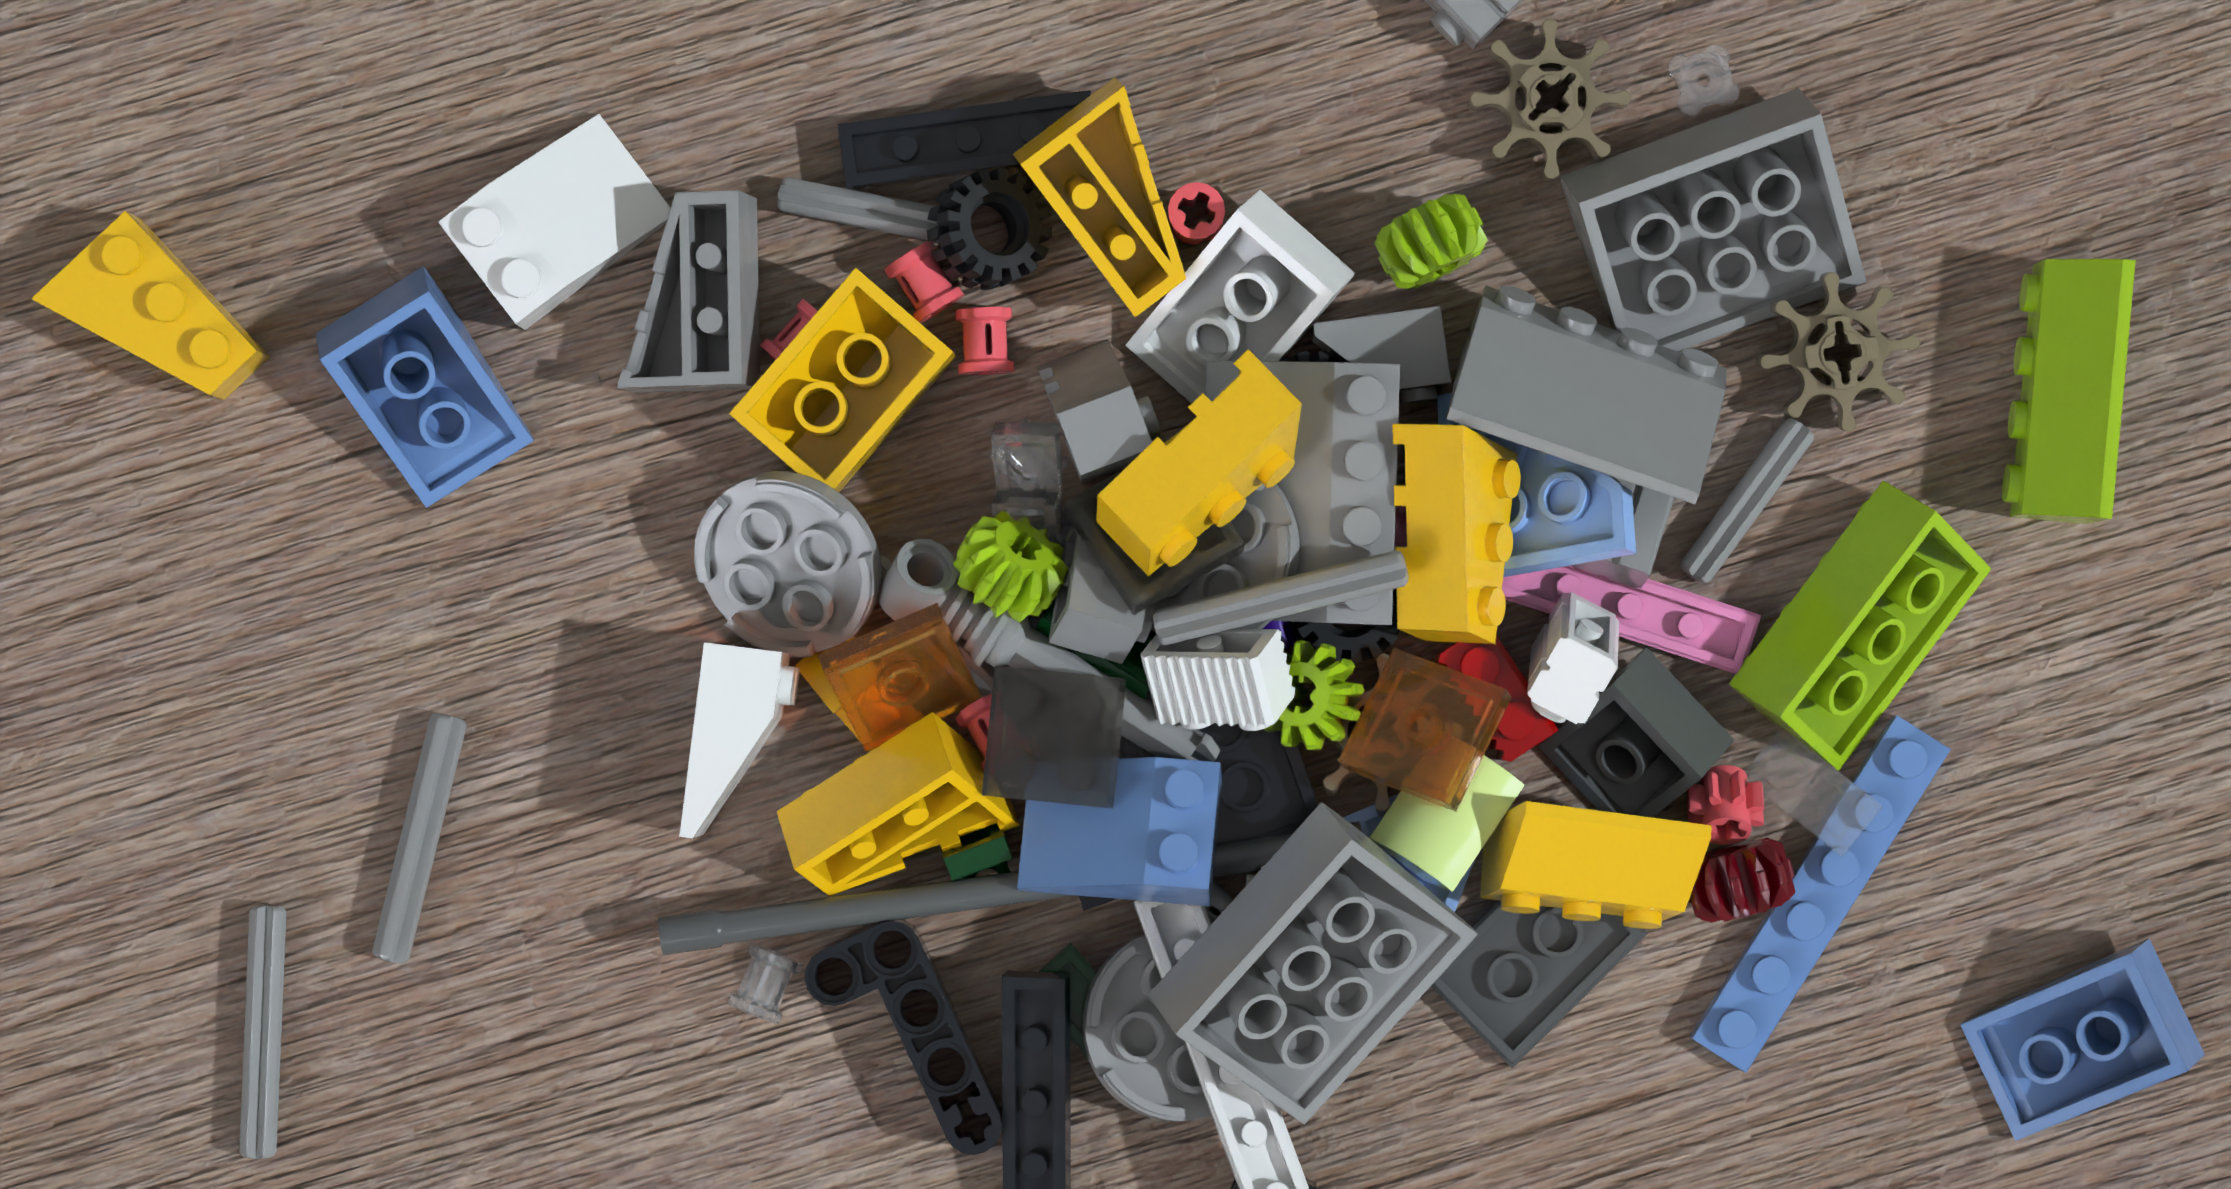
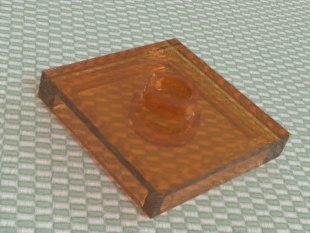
[818,603,982,752]
[1338,648,1512,812]

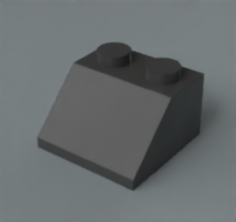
[1538,647,1734,818]

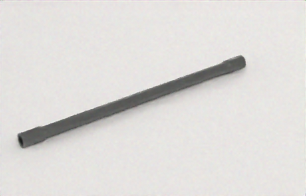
[658,821,1362,955]

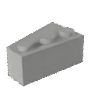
[617,190,760,393]
[1037,340,1162,485]

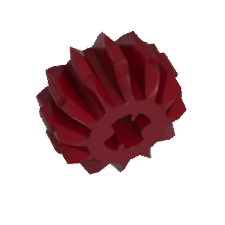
[1688,838,1796,923]

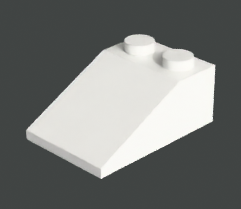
[438,114,671,330]
[1125,190,1356,403]
[679,642,800,838]

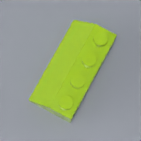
[2002,259,2136,524]
[1729,480,1991,771]

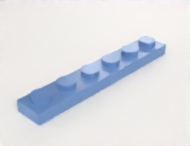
[1689,715,1951,1073]

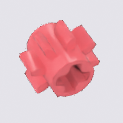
[1687,765,1764,845]

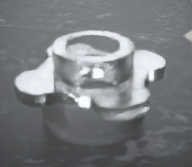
[1668,45,1739,116]

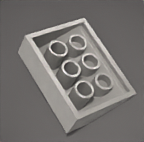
[1560,88,1867,351]
[1446,285,1727,504]
[1205,361,1400,625]
[1148,802,1478,1125]

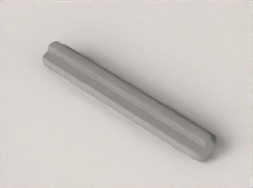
[1153,550,1409,645]
[372,713,467,963]
[239,905,286,1159]

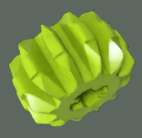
[1374,194,1488,289]
[953,510,1069,623]
[1264,640,1365,750]

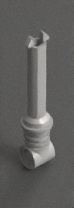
[878,539,1221,762]

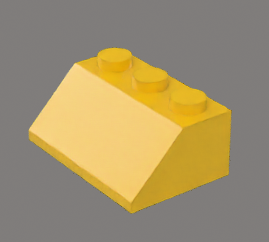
[729,268,956,492]
[1480,801,1712,929]

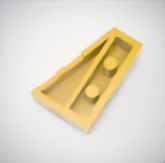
[1013,77,1187,317]
[31,211,270,400]
[1096,349,1302,576]
[1392,424,1521,644]
[776,712,1020,896]

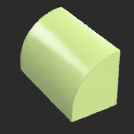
[1369,732,1525,892]

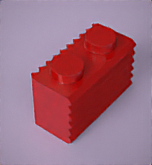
[1433,635,1559,762]

